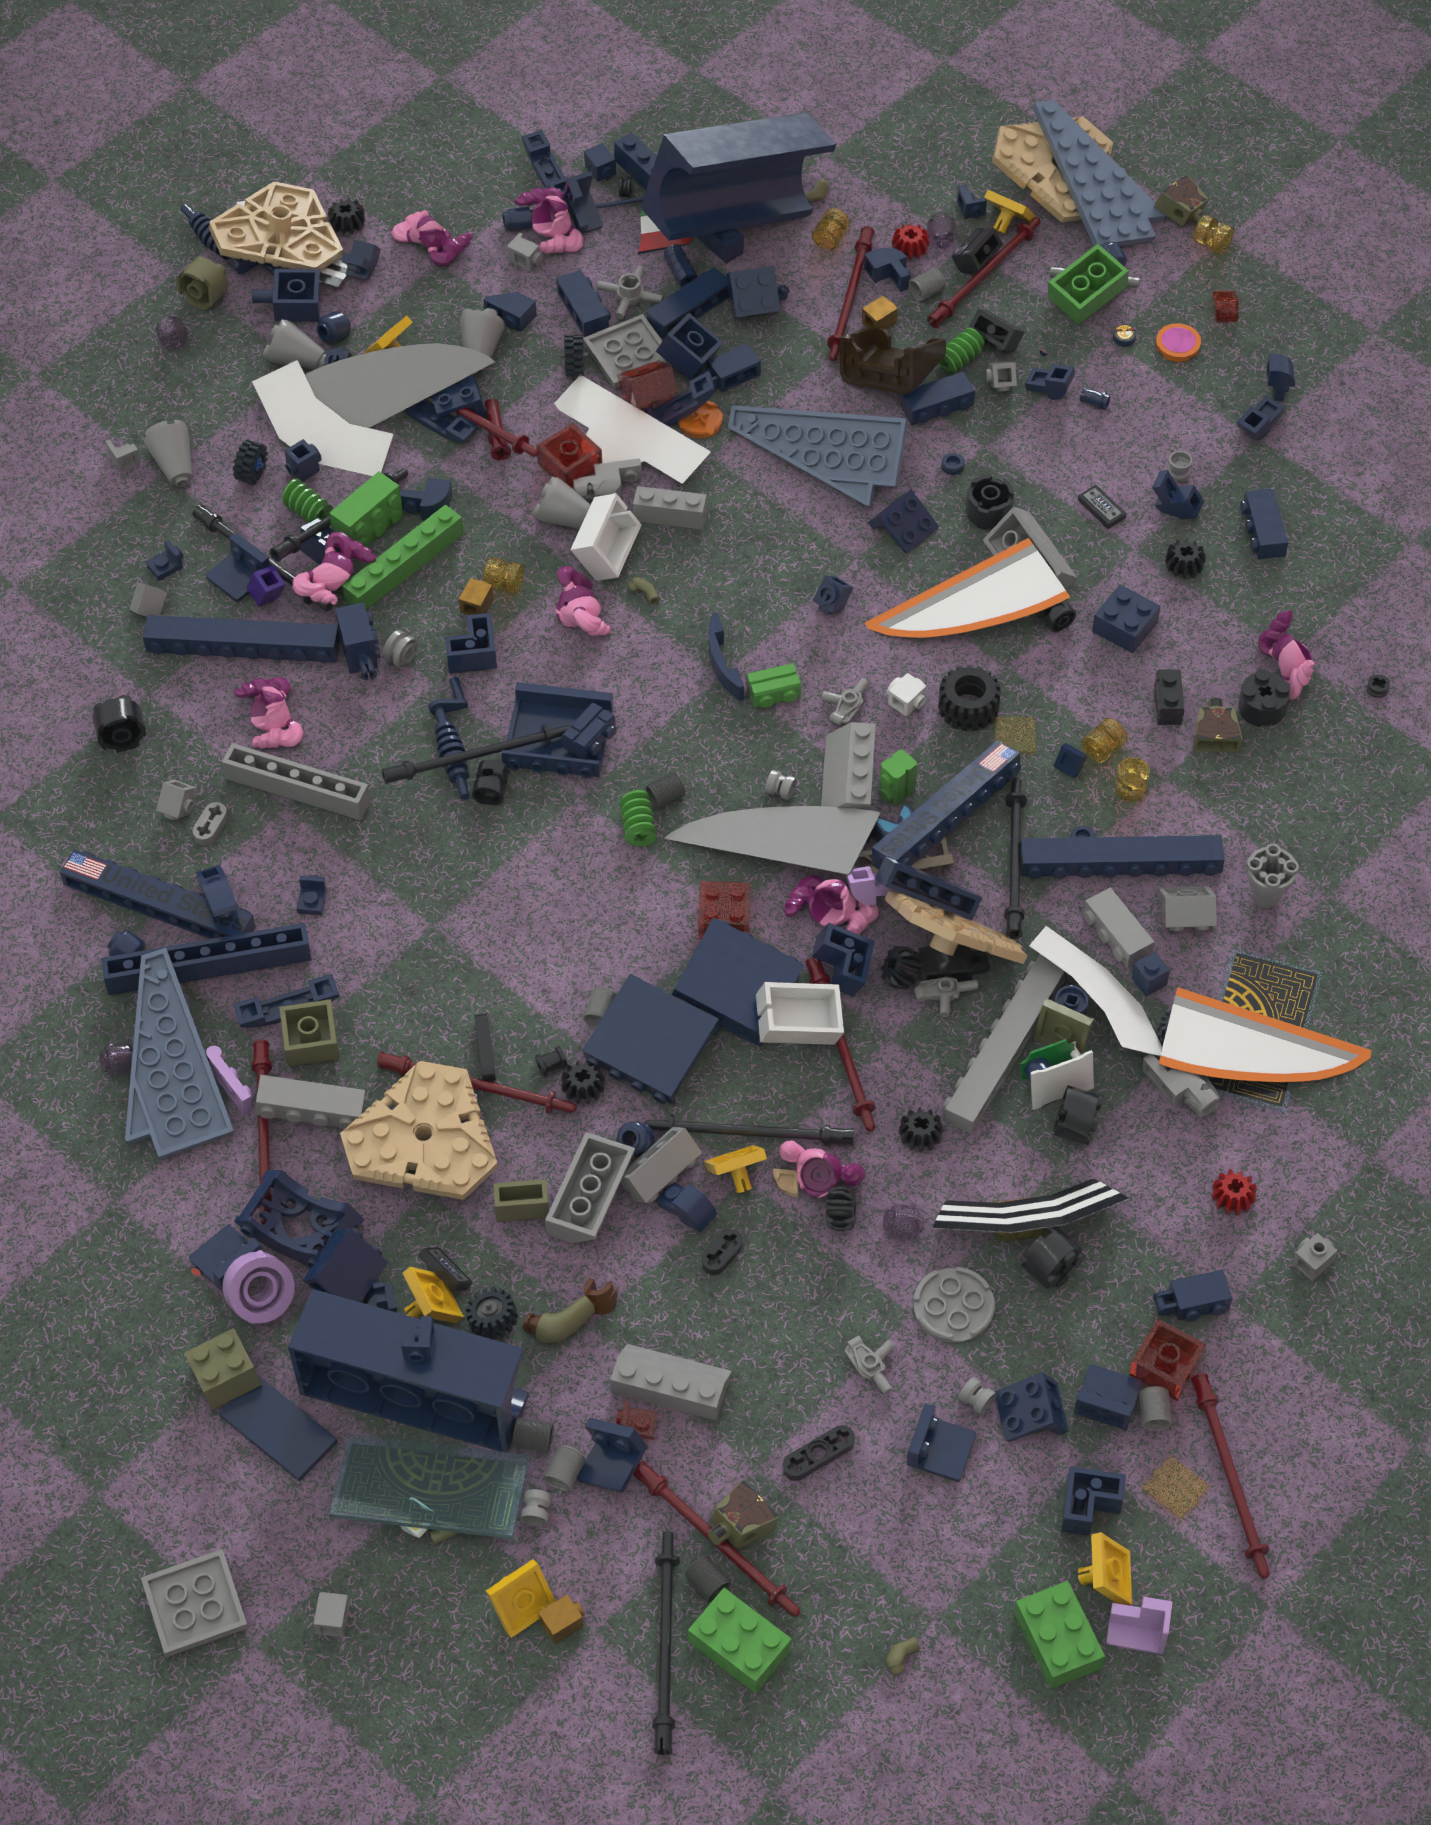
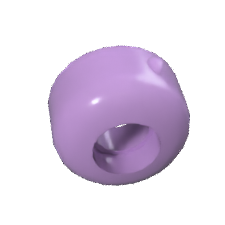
[223,1250,295,1324]

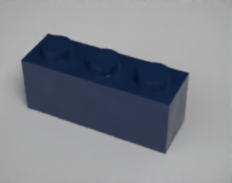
[556,269,611,337]
[900,371,975,425]
[1240,488,1288,559]

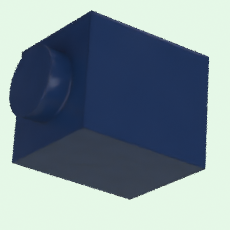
[584,143,616,182]
[1132,952,1170,997]

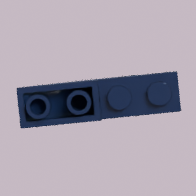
[196,864,239,918]

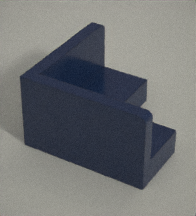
[564,171,603,234]

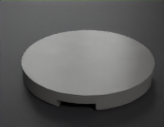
[913,1266,995,1343]

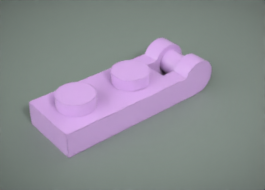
[206,1046,253,1115]

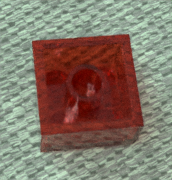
[617,360,679,409]
[536,422,603,488]
[698,881,751,939]
[1129,1318,1206,1401]

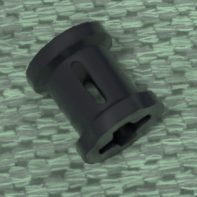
[535,1046,568,1077]

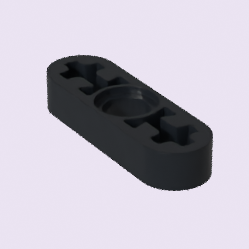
[474,1013,496,1081]
[783,1425,855,1481]

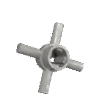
[597,265,663,319]

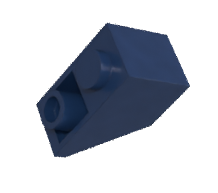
[483,292,537,332]

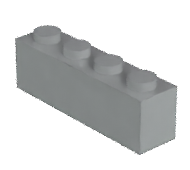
[255,1075,365,1130]

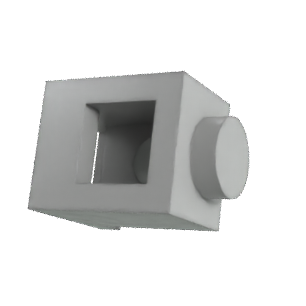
[507,233,543,271]

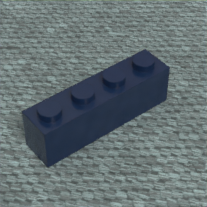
[646,267,730,340]
[875,856,982,920]

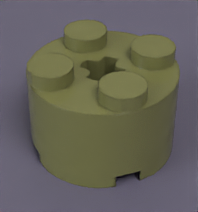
[176,256,228,310]

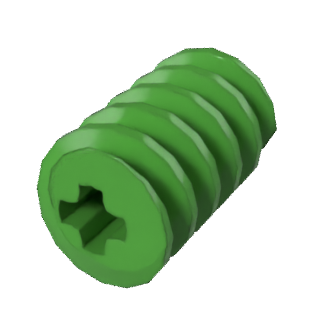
[939,328,984,375]
[282,479,333,523]
[619,790,657,846]

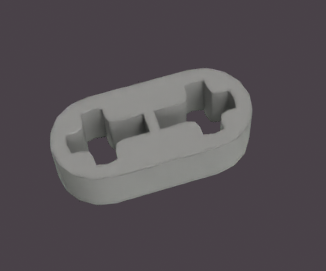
[193,802,228,845]

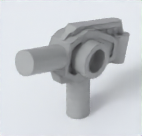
[821,678,869,726]
[914,977,978,1018]
[844,1336,895,1395]

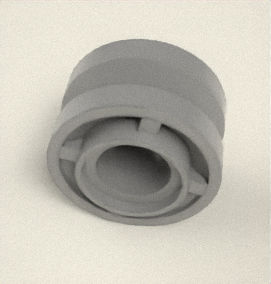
[382,630,418,669]

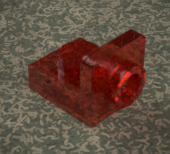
[1212,291,1239,323]
[616,1401,658,1440]

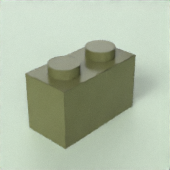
[493,1179,549,1222]

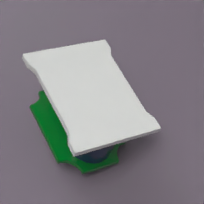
[1020,1039,1094,1110]

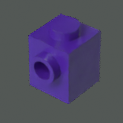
[246,566,286,607]

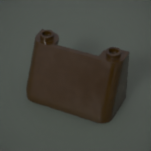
[840,326,946,394]

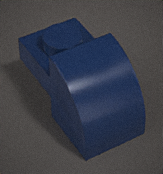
[1266,354,1295,401]
[1025,364,1075,400]
[1237,395,1284,440]
[656,1183,717,1232]

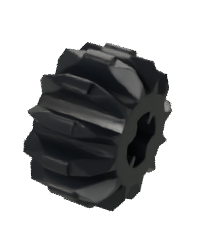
[328,198,365,235]
[1165,538,1206,579]
[880,945,922,990]
[561,1060,605,1105]
[898,1106,944,1153]
[826,1186,857,1231]

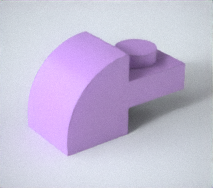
[845,866,895,905]

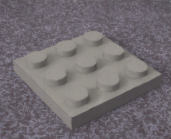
[583,314,672,389]
[141,1549,248,1658]

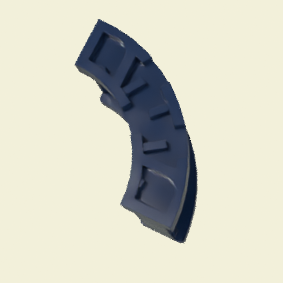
[234,1170,365,1269]

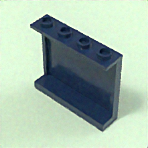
[501,682,614,778]
[672,917,804,1047]
[582,974,721,1105]

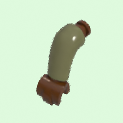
[523,1278,618,1344]

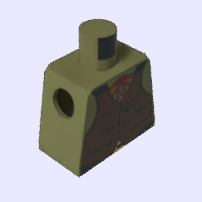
[1154,174,1210,227]
[1193,698,1242,752]
[708,1480,779,1549]

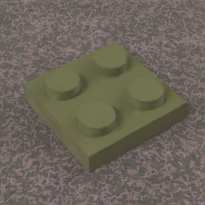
[1034,998,1094,1055]

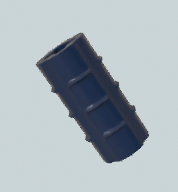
[664,244,698,288]

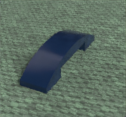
[522,130,568,194]
[640,371,716,426]
[404,399,478,443]
[708,612,744,701]
[233,974,340,1028]

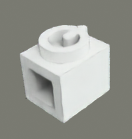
[887,673,926,717]

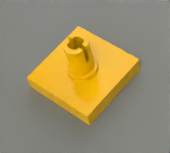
[984,190,1037,234]
[363,316,413,354]
[704,1145,767,1193]
[403,1267,464,1323]
[1078,1532,1132,1605]
[486,1559,556,1638]

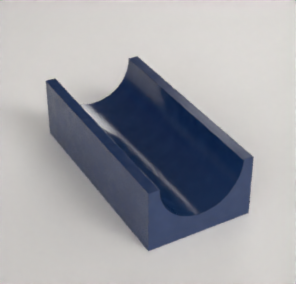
[640,112,837,241]
[288,1289,529,1454]

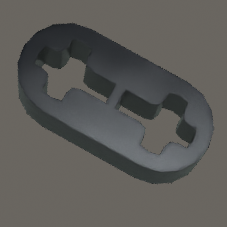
[702,1230,742,1275]

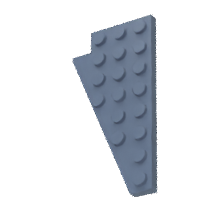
[1032,100,1166,246]
[728,405,909,508]
[125,948,234,1160]

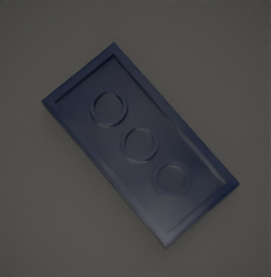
[219,1375,338,1482]

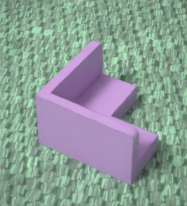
[1106,1597,1172,1655]

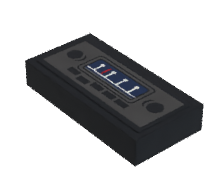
[1078,485,1126,529]
[418,1247,473,1291]

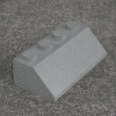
[983,507,1078,590]
[821,722,876,810]
[545,1132,635,1243]
[610,1344,732,1421]

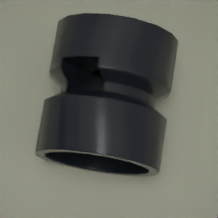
[1036,600,1076,633]
[472,759,510,806]

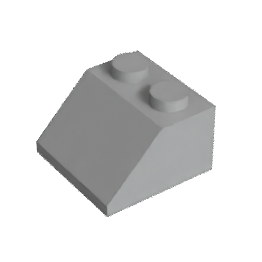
[1158,886,1217,931]

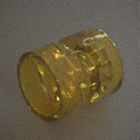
[812,208,851,250]
[1193,214,1235,254]
[483,556,525,594]
[1081,718,1128,763]
[1115,757,1150,802]

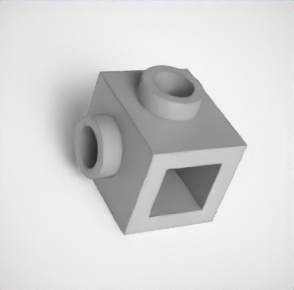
[985,361,1017,391]
[156,779,196,820]
[1292,1233,1338,1281]

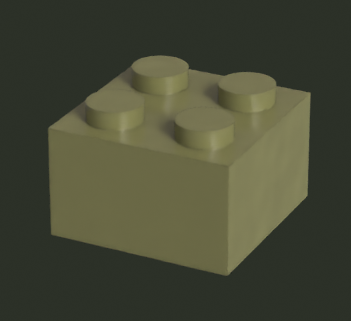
[279,999,340,1067]
[184,1328,262,1410]

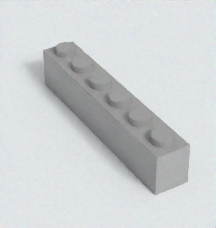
[222,743,371,820]

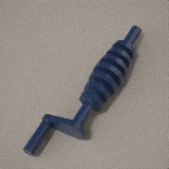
[180,204,279,276]
[428,677,470,799]

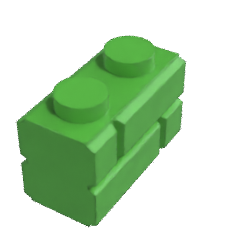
[746,663,801,708]
[878,749,917,806]

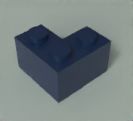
[445,613,497,674]
[812,923,875,997]
[1061,1466,1126,1536]

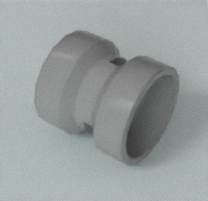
[1168,451,1192,482]
[765,770,797,801]
[958,1377,997,1415]
[520,1489,552,1527]

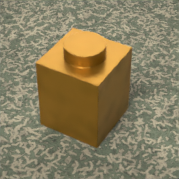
[862,296,898,329]
[459,578,494,615]
[538,1594,585,1645]

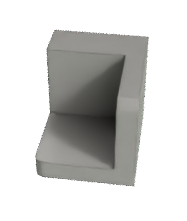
[105,439,141,472]
[130,582,167,617]
[313,1592,350,1637]

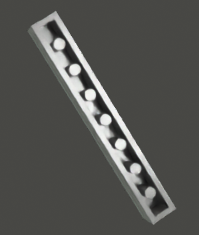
[942,954,1067,1134]

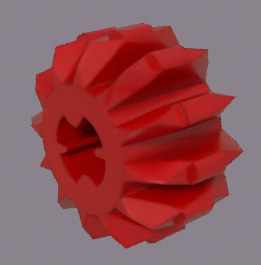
[892,223,930,261]
[1211,1169,1257,1216]

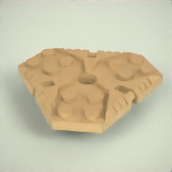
[992,116,1113,223]
[209,182,343,271]
[885,891,1028,964]
[340,1061,498,1200]

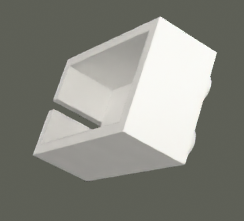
[571,493,641,581]
[756,982,844,1045]

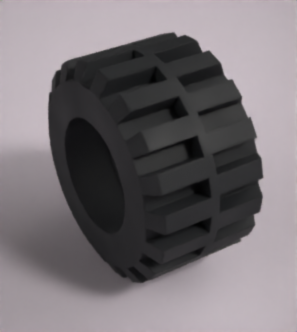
[938,665,1001,731]

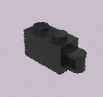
[918,944,990,982]

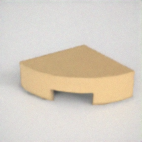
[773,1169,799,1197]

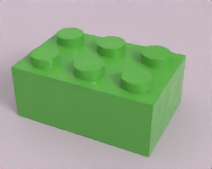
[1048,244,1129,325]
[329,471,403,547]
[1014,1581,1105,1689]
[688,1588,792,1694]

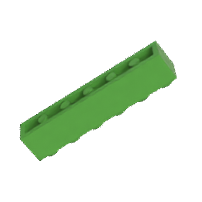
[342,505,464,610]

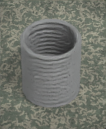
[909,268,946,302]
[583,987,617,1027]
[1139,1386,1172,1431]
[544,1445,585,1491]

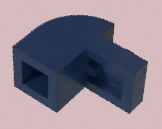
[341,240,381,280]
[864,248,911,292]
[1152,470,1204,519]
[400,478,453,520]

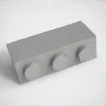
[633,486,707,529]
[1083,887,1154,968]
[621,1127,702,1203]

